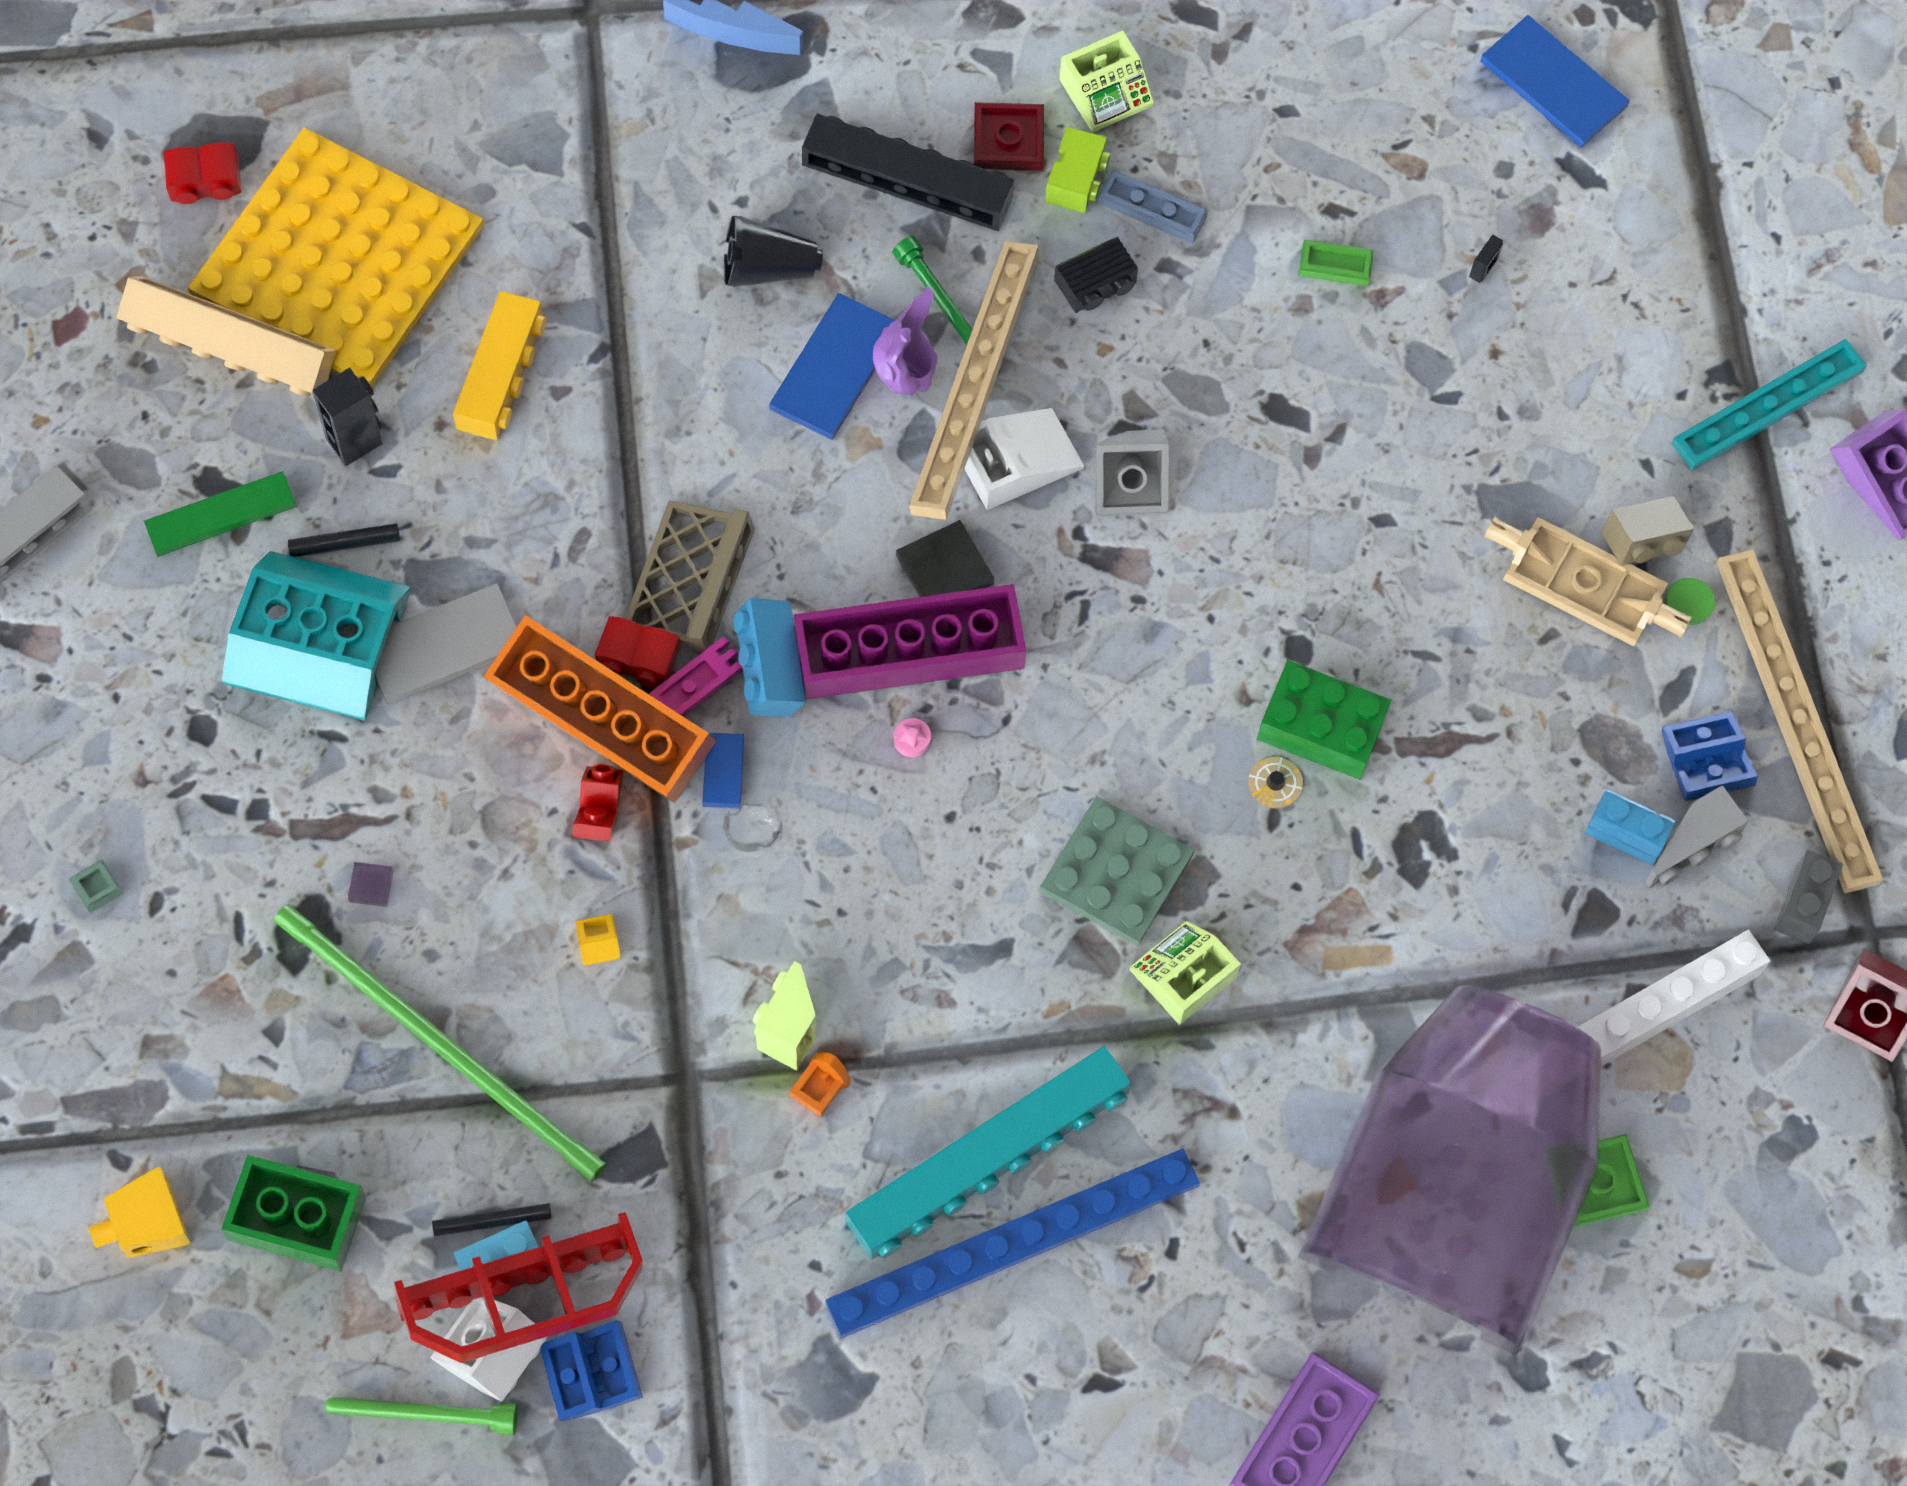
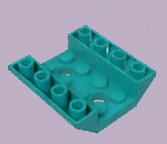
[222,551,411,721]

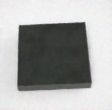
[896,520,995,597]

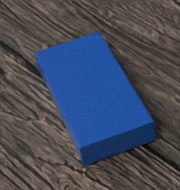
[702,733,744,808]

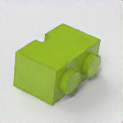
[1045,126,1111,213]

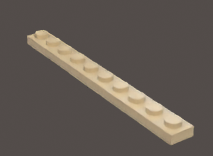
[909,241,1040,520]
[1716,549,1883,894]

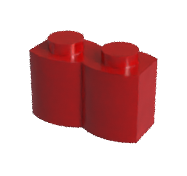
[164,142,242,204]
[594,616,681,687]

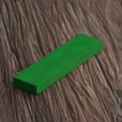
[144,471,297,557]

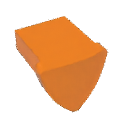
[789,1052,852,1117]

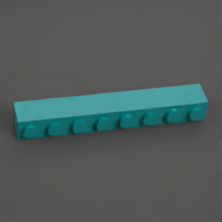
[845,1045,1131,1260]

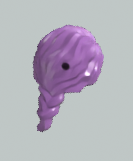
[873,286,938,395]

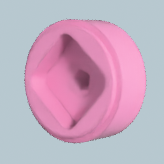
[894,718,931,757]

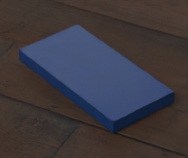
[1480,15,1630,148]
[769,292,896,440]

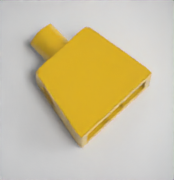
[88,1166,191,1258]

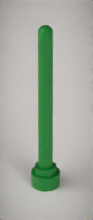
[892,236,1001,376]

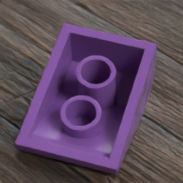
[1829,409,1907,540]

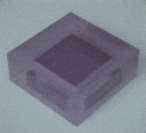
[348,862,394,907]

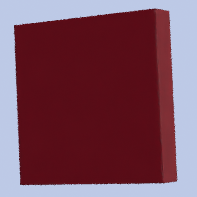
[974,102,1044,171]

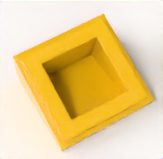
[575,914,621,965]

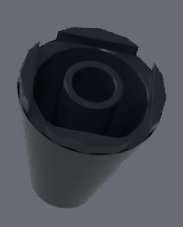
[724,216,823,287]

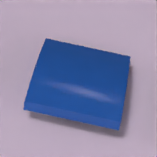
[1662,711,1758,801]
[540,1320,643,1421]

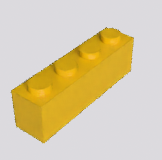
[453,291,547,441]

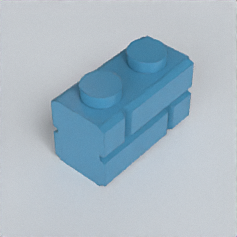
[1584,788,1675,865]

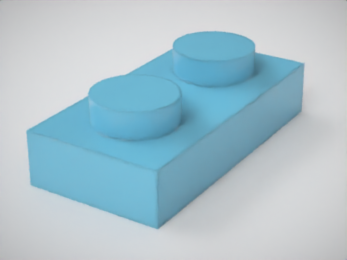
[454,1221,538,1270]

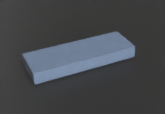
[1097,170,1208,244]

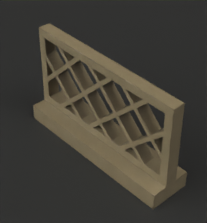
[624,500,755,654]

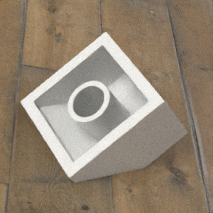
[430,1297,547,1401]

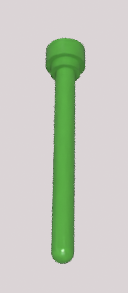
[325,1397,519,1435]

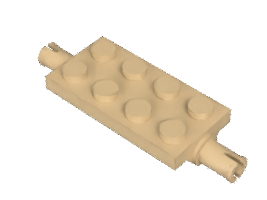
[1484,517,1692,647]

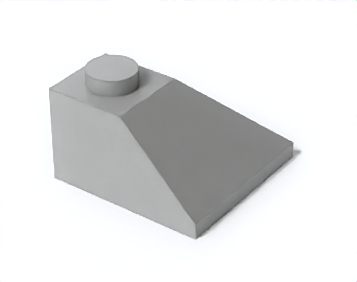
[1096,430,1169,515]

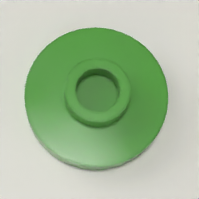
[1665,578,1715,625]

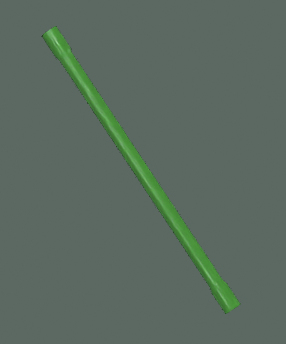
[274,904,607,1182]

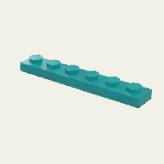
[1671,339,1867,471]

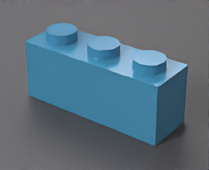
[733,598,806,717]

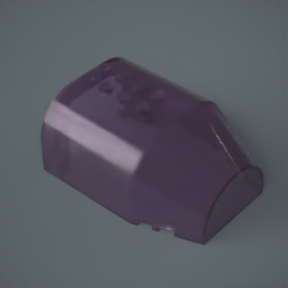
[1297,985,1601,1355]

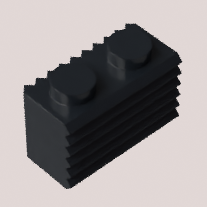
[1054,236,1138,313]

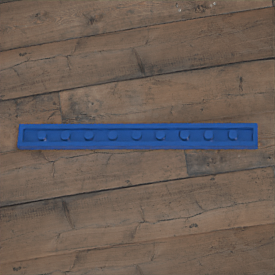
[825,1148,1200,1339]

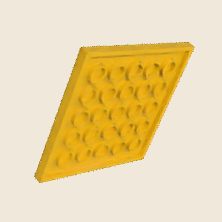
[188,127,485,387]

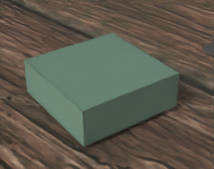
[69,859,123,913]

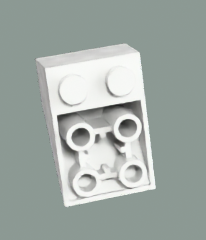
[965,408,1084,510]

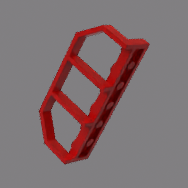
[394,1212,643,1363]

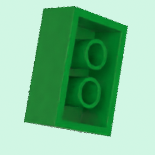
[1257,659,1392,780]
[221,1155,366,1272]

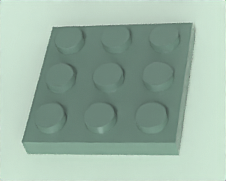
[1040,796,1195,947]

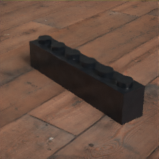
[802,113,1014,232]

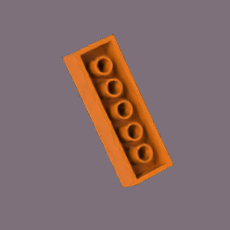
[483,615,716,803]

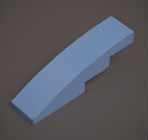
[663,0,804,55]

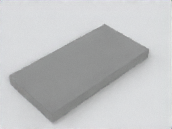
[374,583,517,705]

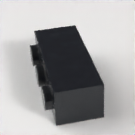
[312,367,383,466]

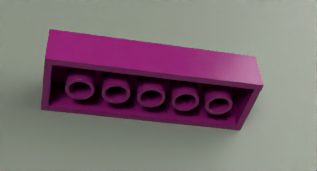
[794,584,1027,699]

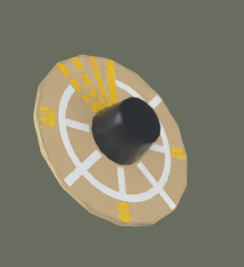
[1248,756,1303,809]

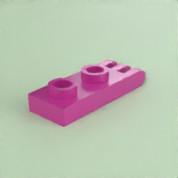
[649,636,743,717]

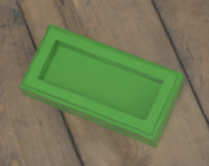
[1298,239,1373,286]

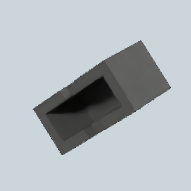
[1774,849,1843,944]

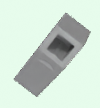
[1645,785,1749,888]

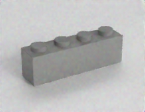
[0,465,92,584]

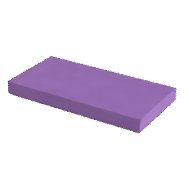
[1229,1351,1380,1486]

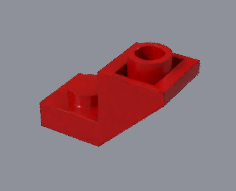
[573,764,624,842]

